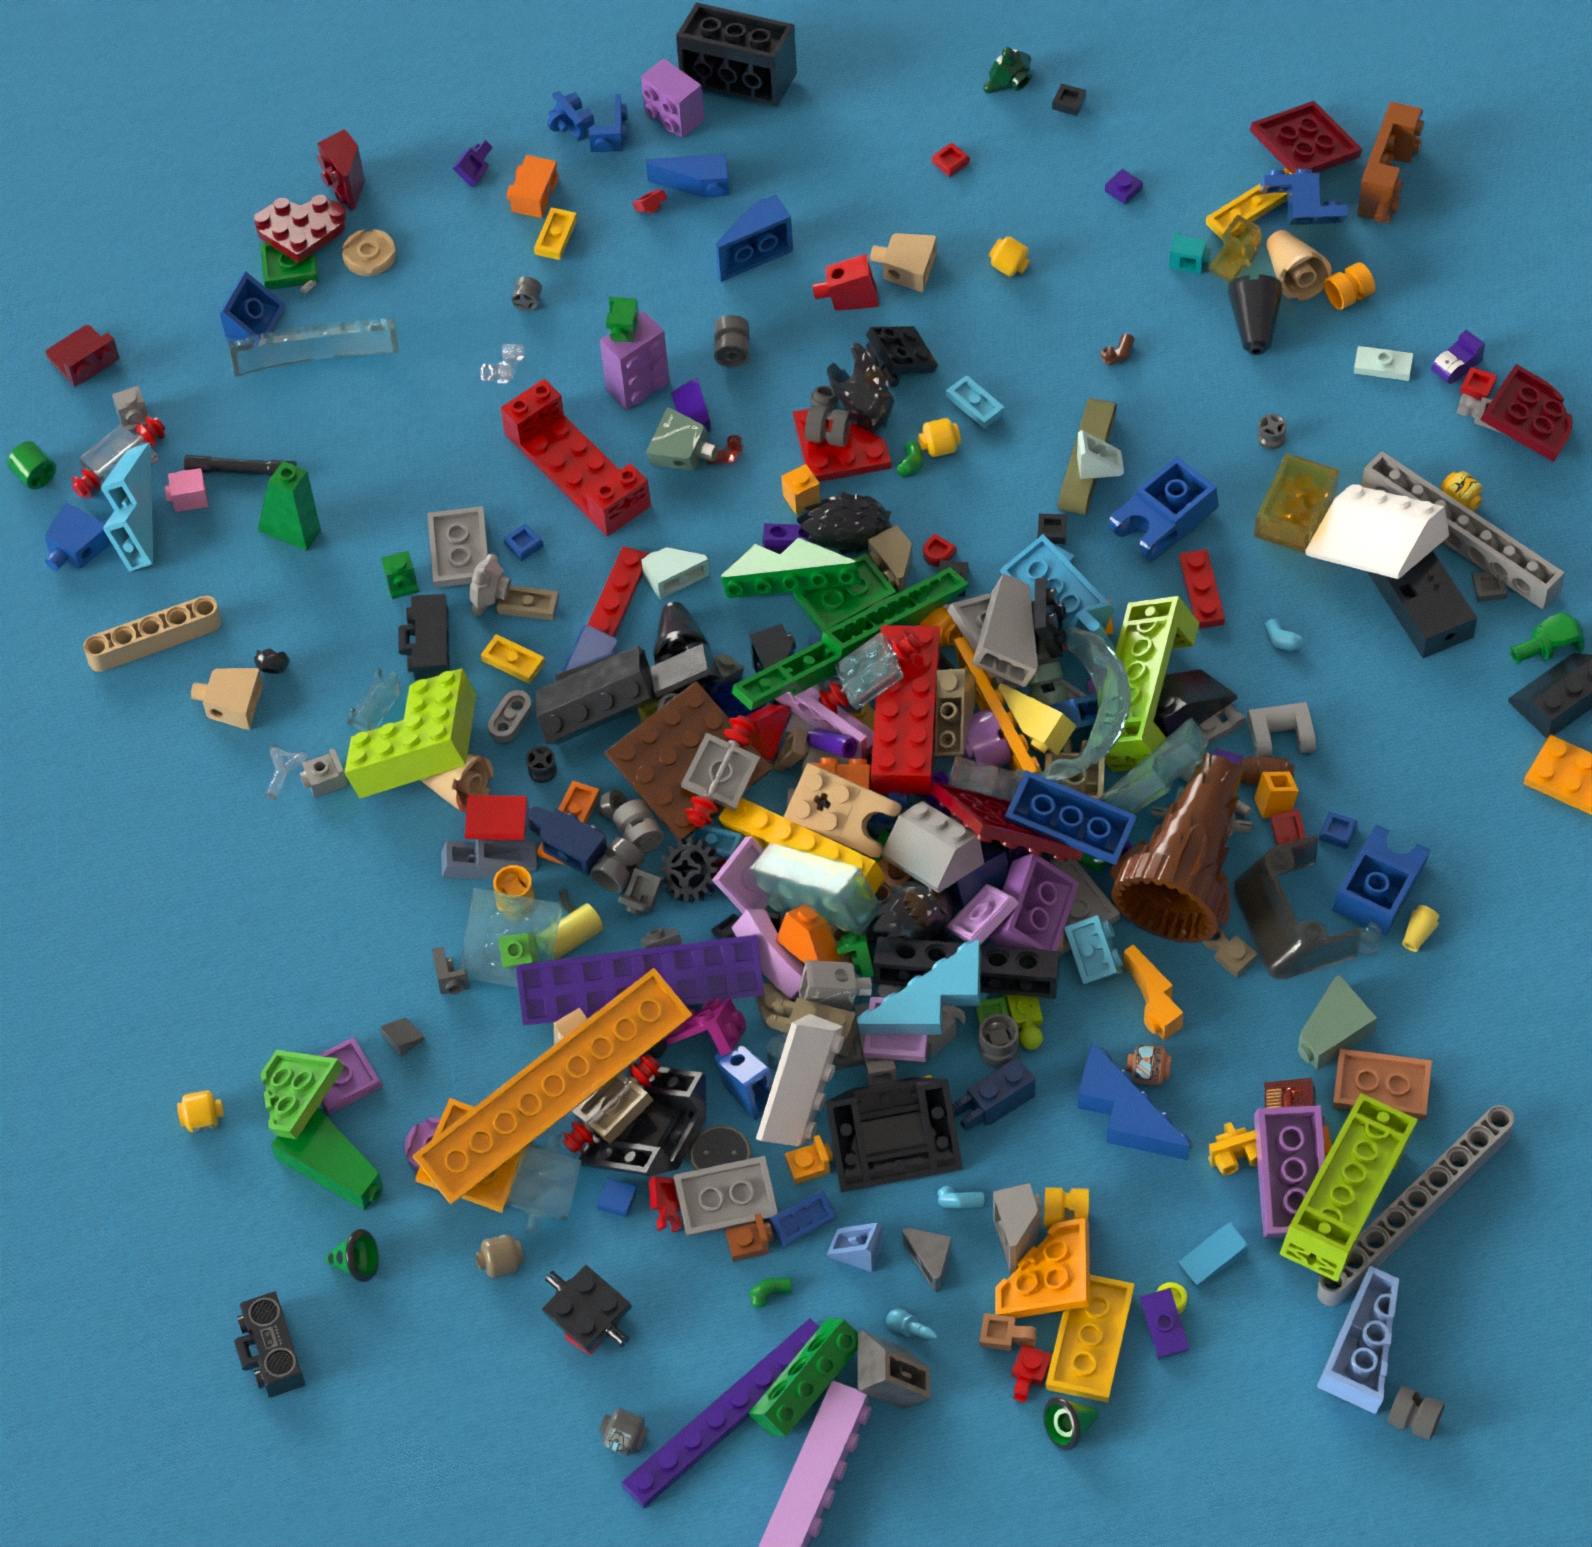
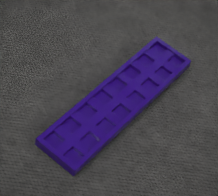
[515,934,764,1026]

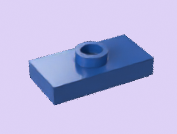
[767,1190,837,1247]

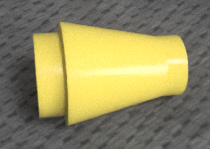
[1402,905,1440,952]

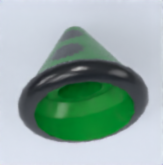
[325,1229,379,1282]
[1043,1396,1098,1451]

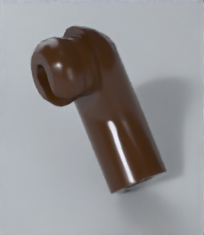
[1100,334,1135,365]

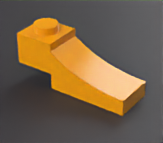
[1123,945,1183,1041]

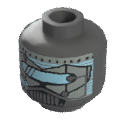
[599,1408,649,1456]

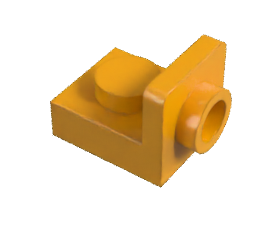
[785,1135,834,1185]

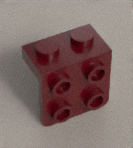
[45,325,120,387]

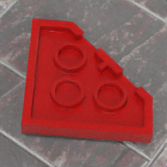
[792,409,892,482]

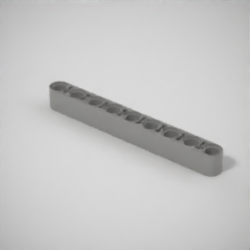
[1317,1105,1514,1306]

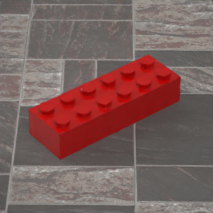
[871,625,941,795]

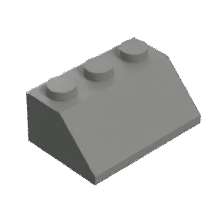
[881,801,984,893]

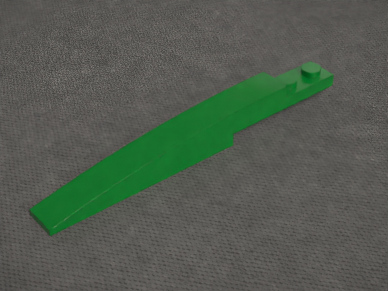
[732,567,969,711]

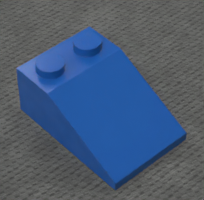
[716,194,793,282]

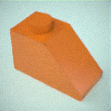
[776,904,840,963]

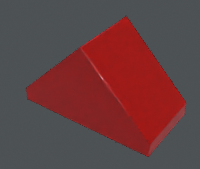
[746,705,791,762]

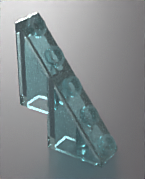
[1098,718,1209,814]

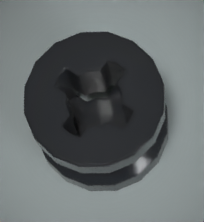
[526,746,557,783]

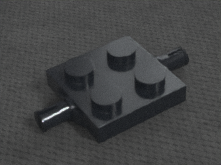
[542,1265,632,1352]

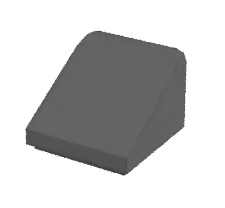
[380,1017,425,1057]

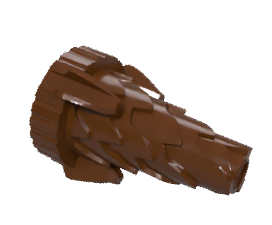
[1110,753,1245,943]

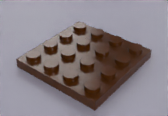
[605,681,772,840]

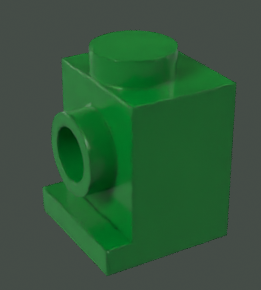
[606,296,639,343]
[381,551,419,599]

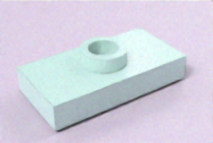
[1354,346,1413,381]

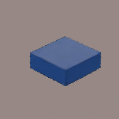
[503,523,544,561]
[1319,811,1357,849]
[597,1178,637,1218]

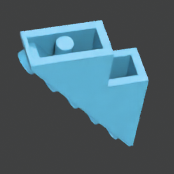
[101,443,153,572]
[856,940,981,1035]

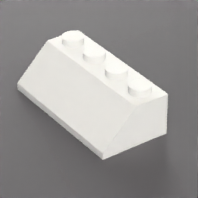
[756,1014,844,1146]

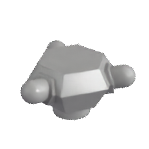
[470,554,511,616]

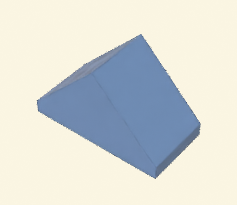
[827,1222,883,1272]

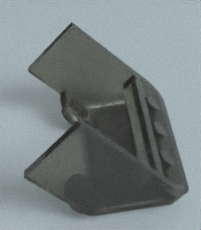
[1234,835,1360,979]

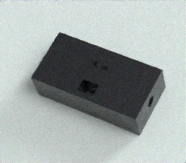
[1368,550,1477,658]

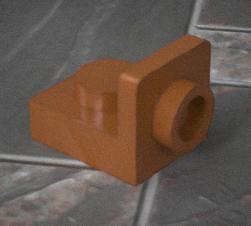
[725,1214,773,1262]

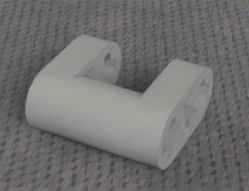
[1247,702,1316,757]

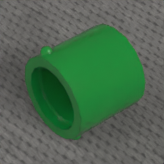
[7,441,57,490]

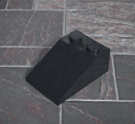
[1153,669,1238,745]

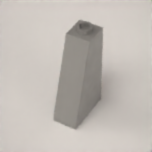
[972,573,1038,687]

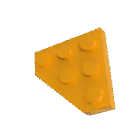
[995,1218,1090,1318]

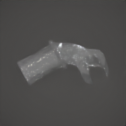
[480,344,525,384]

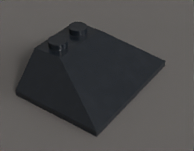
[577,1063,706,1176]
[825,1077,963,1192]

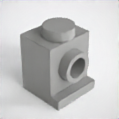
[112,386,148,434]
[299,748,347,798]

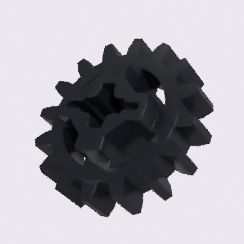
[659,837,722,903]

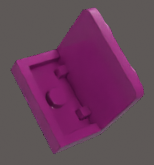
[664,998,746,1056]

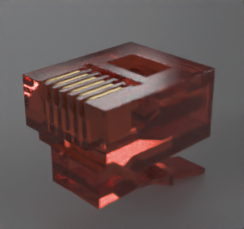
[1264,1078,1325,1126]

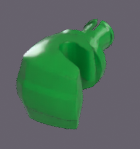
[1510,612,1584,664]

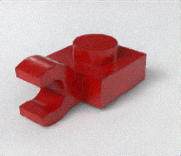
[1012,1344,1052,1403]

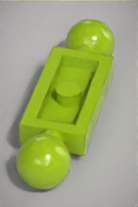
[1004,995,1043,1050]

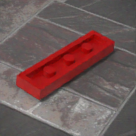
[587,546,649,638]

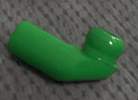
[896,441,924,478]

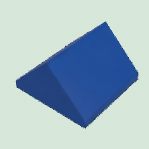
[220,271,286,347]

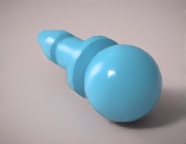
[886,1308,937,1340]

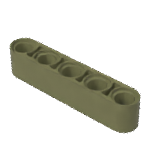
[1058,398,1117,516]

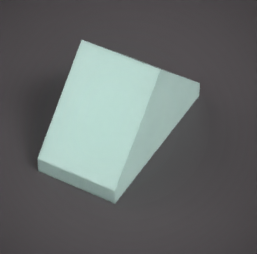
[1077,430,1124,479]

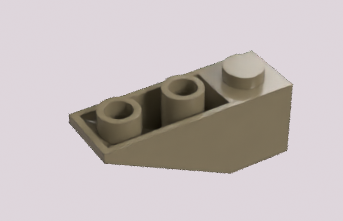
[934,668,976,757]

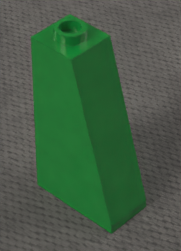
[258,461,321,551]
[271,1108,383,1210]

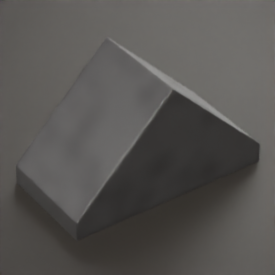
[902,1228,951,1293]

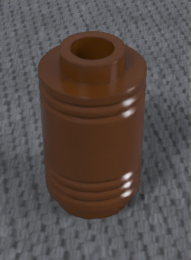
[1241,756,1295,786]

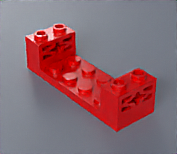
[500,378,651,536]

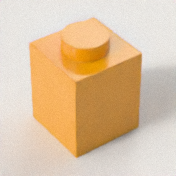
[781,464,821,515]
[1254,772,1299,818]

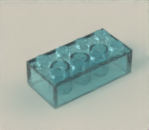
[750,843,881,934]

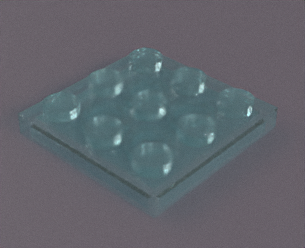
[458,887,563,988]

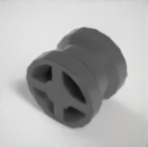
[511,277,542,311]
[1258,414,1287,450]

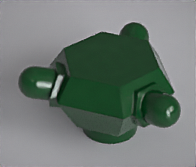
[983,47,1031,94]

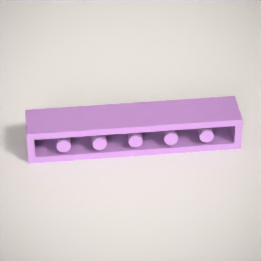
[758,1381,872,1547]

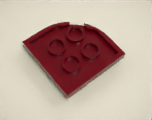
[1480,364,1573,462]

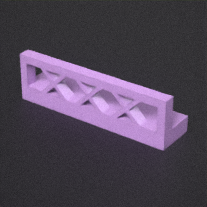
[775,687,874,759]

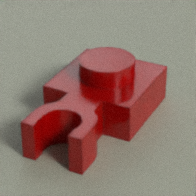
[649,1176,681,1232]

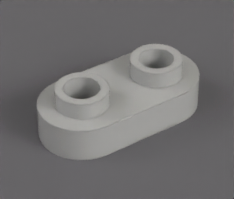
[488,690,532,743]

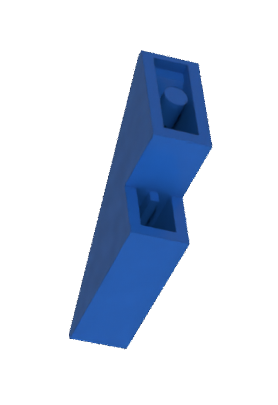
[1078,1044,1193,1160]

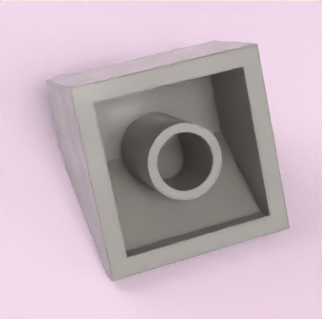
[993,1183,1043,1274]

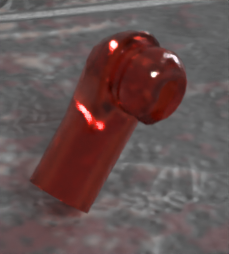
[707,435,744,465]

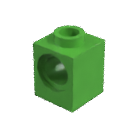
[498,933,540,968]

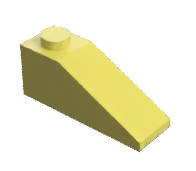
[998,683,1076,755]

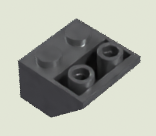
[858,1330,931,1409]

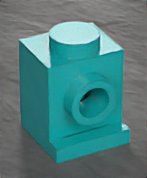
[1169,231,1211,274]

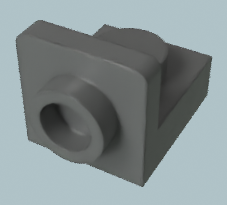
[432,947,470,994]

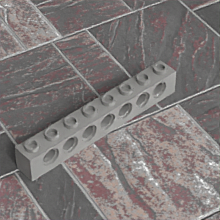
[1362,451,1565,610]

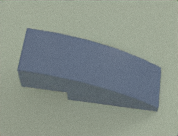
[441,839,537,879]

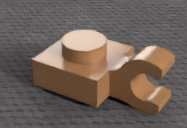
[979,1313,1037,1351]

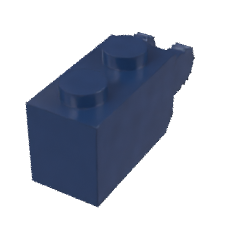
[527,806,607,876]
[952,1057,1035,1131]

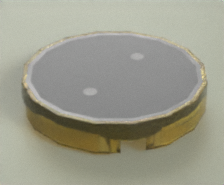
[689,1125,752,1170]

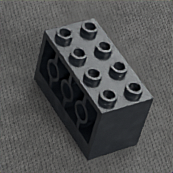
[676,2,797,107]

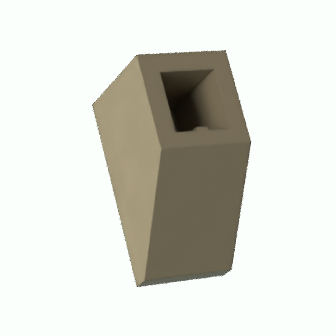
[867,525,913,593]

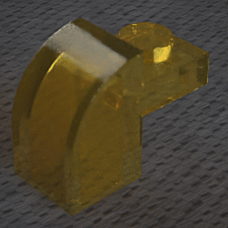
[1208,215,1262,283]

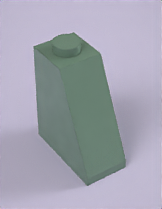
[1298,975,1377,1070]

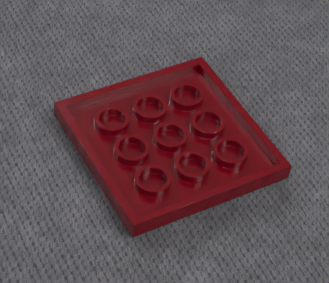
[930,781,1083,862]

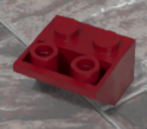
[317,129,365,211]

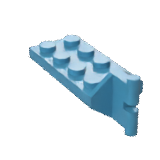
[999,534,1116,660]

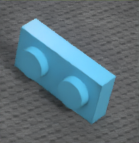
[946,375,1005,429]

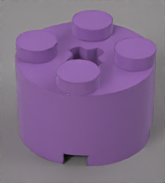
[960,709,1012,778]

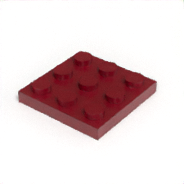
[1249,101,1363,174]

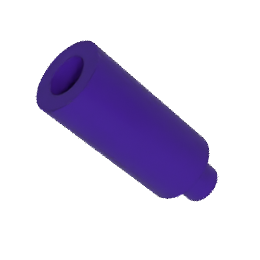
[806,727,858,759]

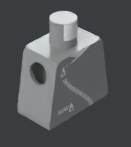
[798,960,872,1011]

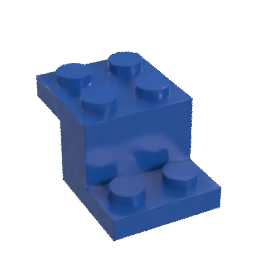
[1260,169,1348,225]

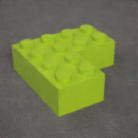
[344,668,477,799]

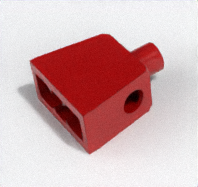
[812,254,879,311]

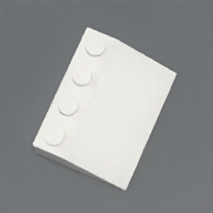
[1305,484,1449,579]

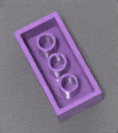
[1254,1106,1325,1239]

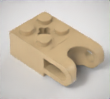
[784,763,902,858]

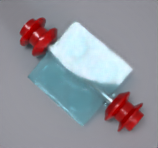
[818,630,923,714]

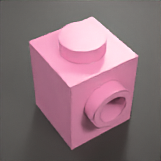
[164,468,209,512]

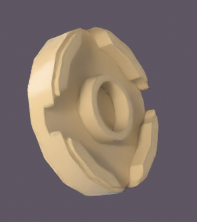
[342,229,396,277]

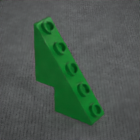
[720,538,861,598]

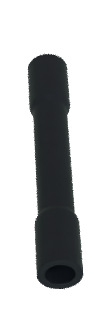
[184,455,297,476]

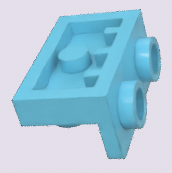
[1064,915,1124,985]

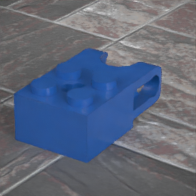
[1109,456,1219,561]
[1332,825,1430,936]

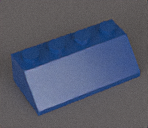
[1004,770,1137,865]

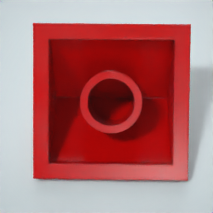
[465,795,530,840]

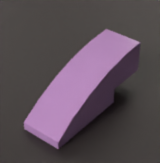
[732,909,804,999]

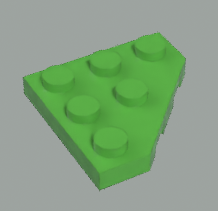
[260,1049,345,1139]

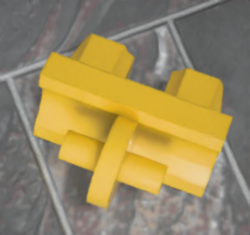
[1208,1122,1258,1176]

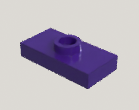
[1140,1288,1189,1359]

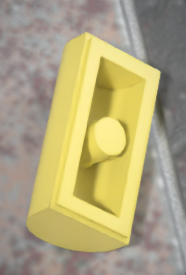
[537,903,604,960]

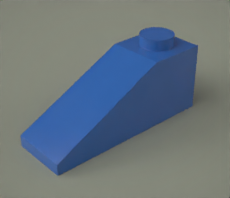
[646,153,729,197]

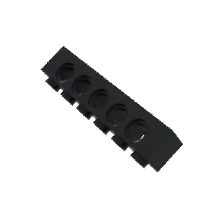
[874,936,1060,999]

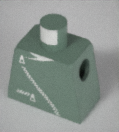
[646,407,718,471]

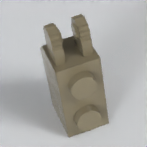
[766,998,857,1057]

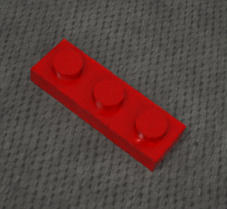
[1179,549,1225,629]

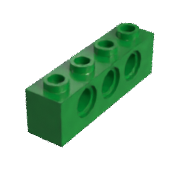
[749,1318,858,1437]

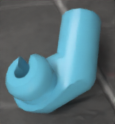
[1265,618,1303,651]
[937,1186,985,1208]

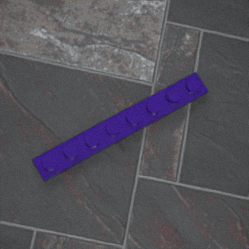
[622,1318,820,1509]

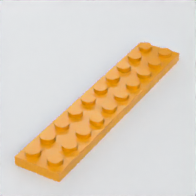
[412,968,692,1205]

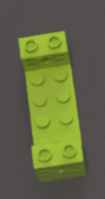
[1091,596,1200,772]
[1280,1093,1418,1282]

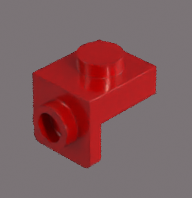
[1268,809,1310,855]

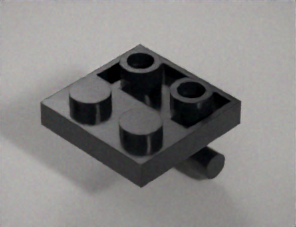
[866,326,938,387]
[1031,577,1067,659]

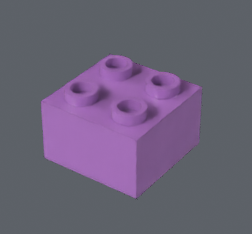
[641,58,704,138]

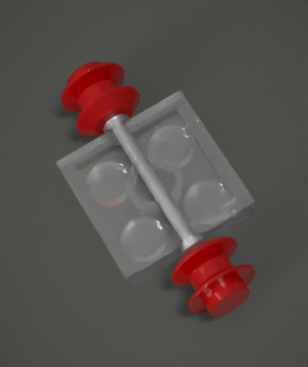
[72,416,165,499]

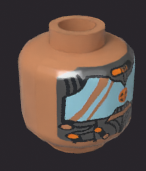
[1126,1044,1172,1086]

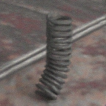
[559,888,576,913]

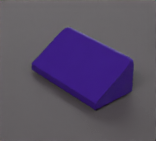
[671,378,711,432]

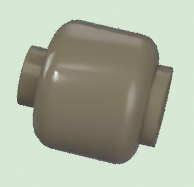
[475,1234,524,1278]

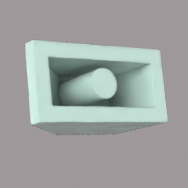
[641,547,709,599]

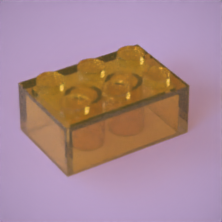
[1254,453,1340,554]

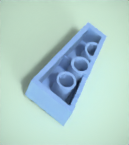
[1317,1266,1399,1414]

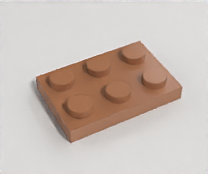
[1332,1048,1432,1120]

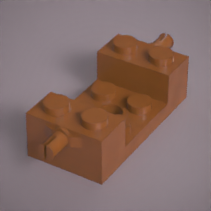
[1358,101,1424,223]

